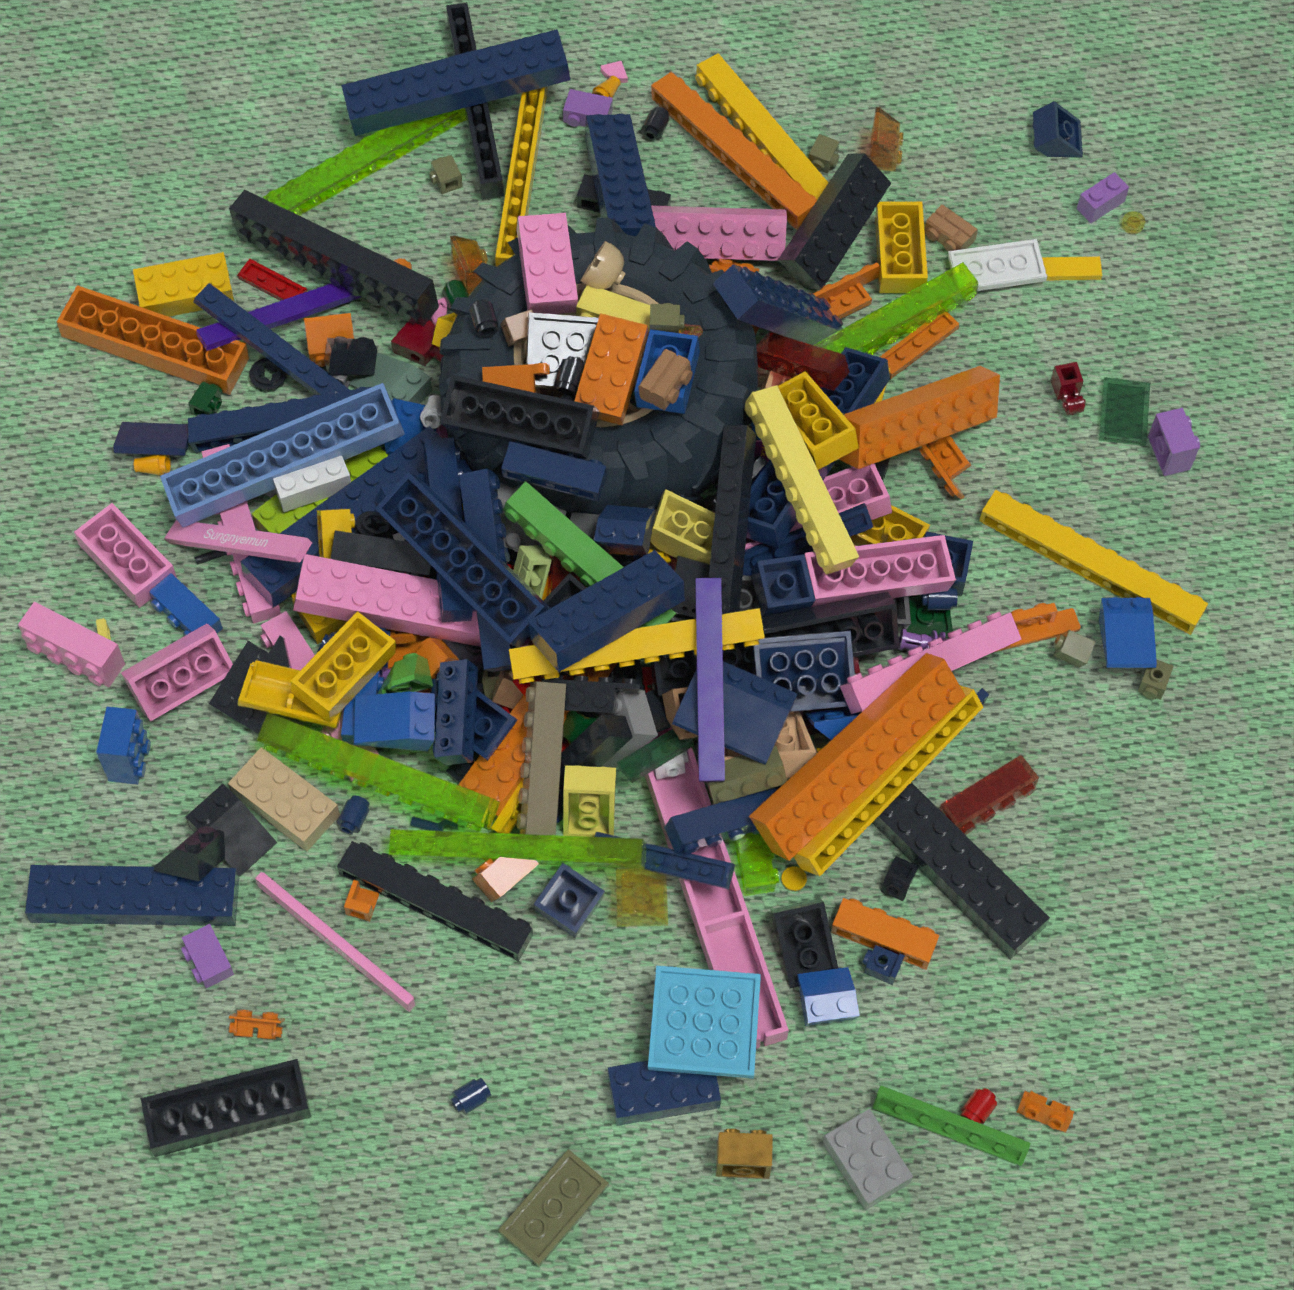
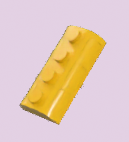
[238,660,343,729]

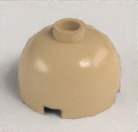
[581,241,625,290]

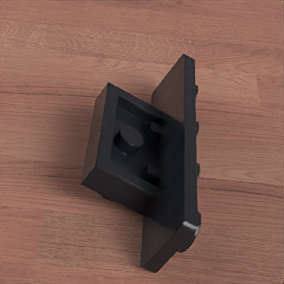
[541,675,644,714]

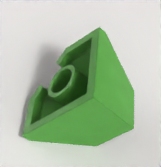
[378,653,434,694]

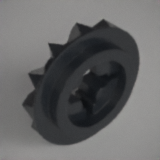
[249,358,287,392]
[355,511,394,539]

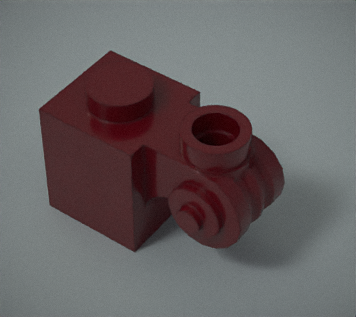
[1050,362,1086,415]

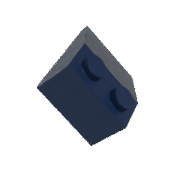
[436,690,518,760]

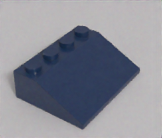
[752,631,855,712]
[672,661,797,765]

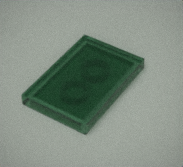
[1099,377,1150,446]

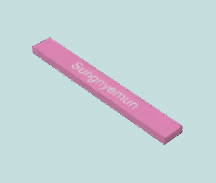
[164,519,312,563]
[255,872,415,1012]

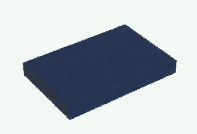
[113,422,189,456]

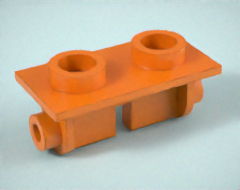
[229,1009,285,1040]
[1017,1090,1074,1133]

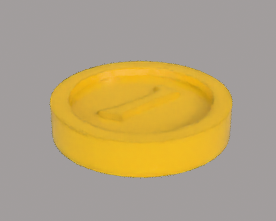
[781,866,807,891]

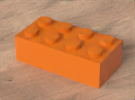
[574,313,649,426]

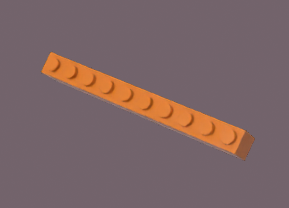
[651,72,817,230]

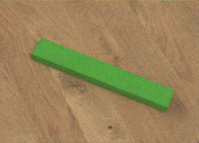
[872,1085,1031,1166]

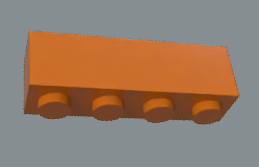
[831,898,940,970]

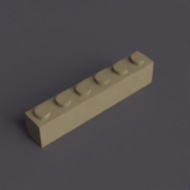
[517,682,566,837]

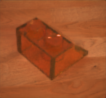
[870,107,904,172]
[450,235,488,296]

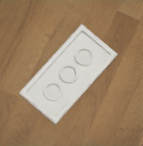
[947,239,1047,294]

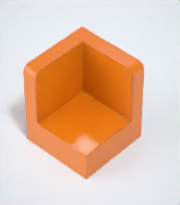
[344,880,379,922]

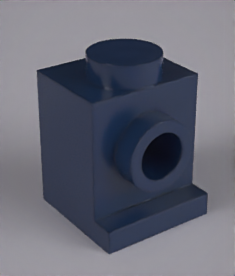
[862,945,905,986]

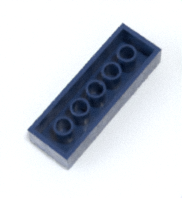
[528,550,685,672]

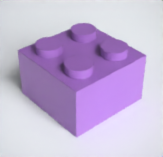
[1148,408,1200,476]

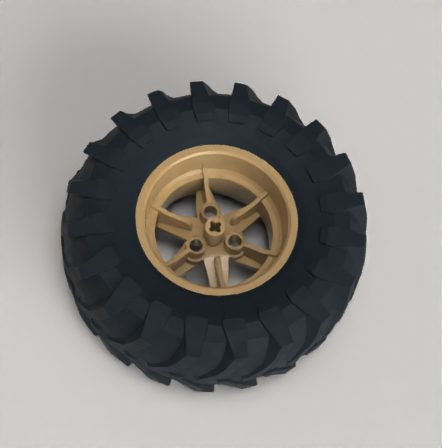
[439,217,758,520]

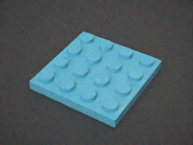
[648,966,761,1079]

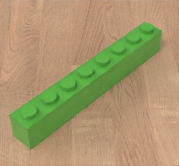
[503,481,676,628]

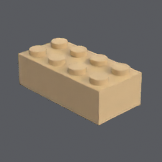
[228,747,340,852]

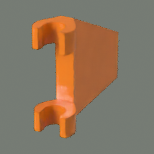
[482,363,550,393]

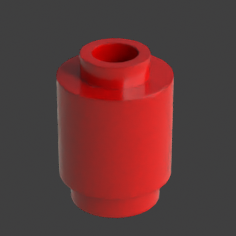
[960,1088,997,1124]

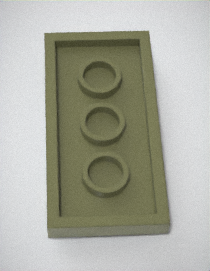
[498,1149,609,1267]

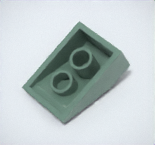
[349,353,432,404]

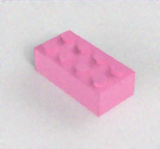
[517,213,578,314]
[74,503,177,608]
[18,601,125,687]
[121,624,233,722]

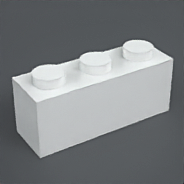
[273,456,351,512]

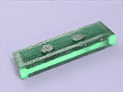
[617,729,694,783]

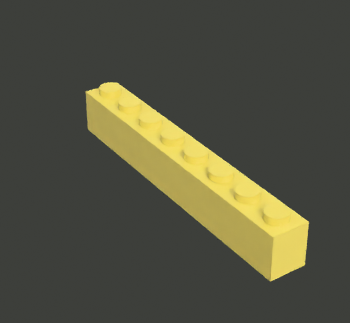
[745,385,859,575]

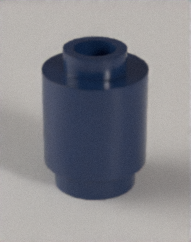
[921,587,958,610]
[337,795,370,835]
[450,1078,491,1115]

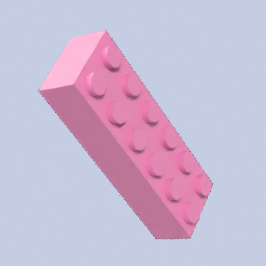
[651,206,787,261]
[804,535,956,607]

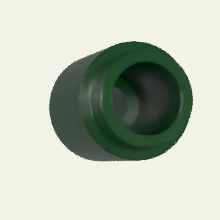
[443,280,469,311]

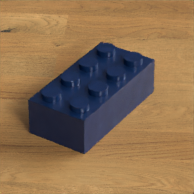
[608,1060,721,1126]

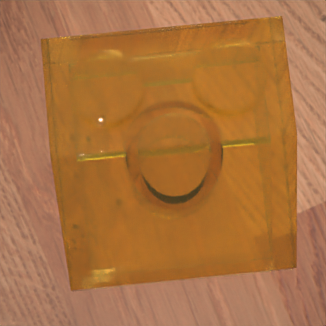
[616,868,668,927]

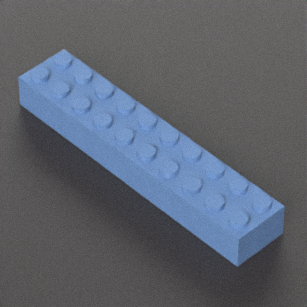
[160,383,405,527]

